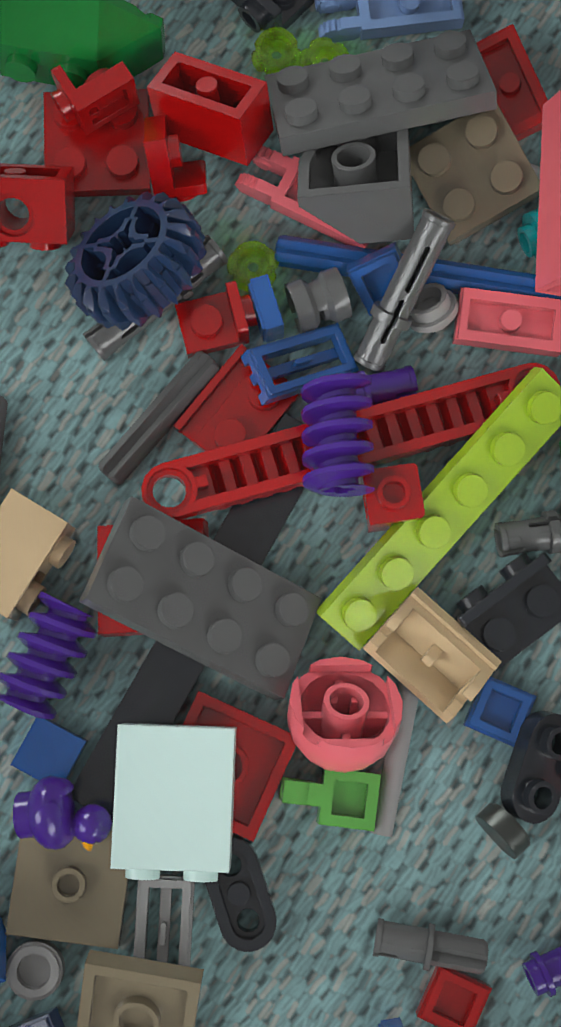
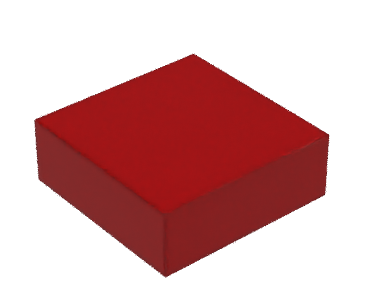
[415,966,492,1027]

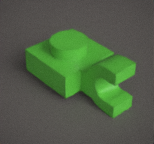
[279,769,381,831]

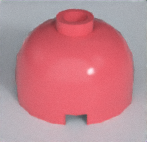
[287,656,403,773]

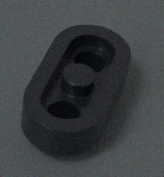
[500,711,561,824]
[205,835,277,952]

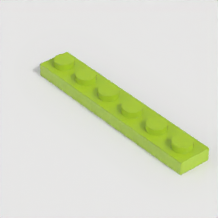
[316,367,561,651]

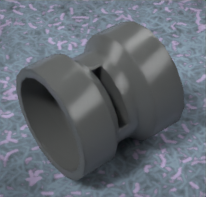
[284,267,352,334]

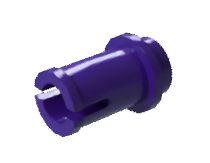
[356,365,418,405]
[522,946,561,997]

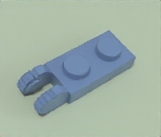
[314,0,465,44]

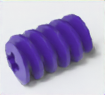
[301,373,375,497]
[0,591,98,720]

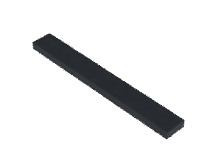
[72,413,305,823]

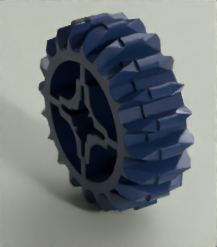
[65,191,207,331]

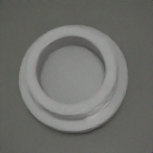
[410,283,459,333]

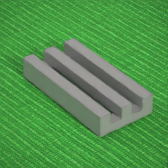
[133,874,195,967]

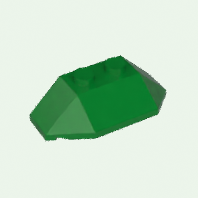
[0,0,166,88]

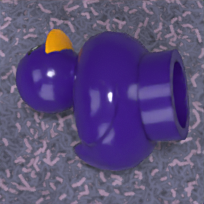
[13,775,112,851]

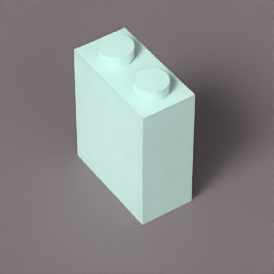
[110,723,237,882]

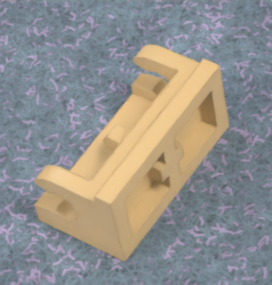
[363,587,502,724]

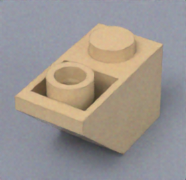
[0,488,76,621]

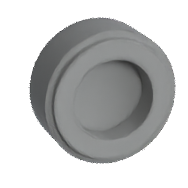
[6,939,65,1001]

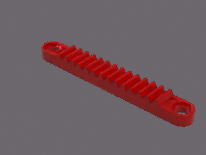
[141,363,560,521]

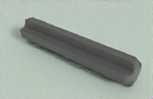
[98,351,220,485]

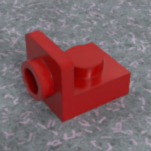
[50,61,140,136]
[143,115,208,202]
[175,280,257,359]
[360,463,425,533]

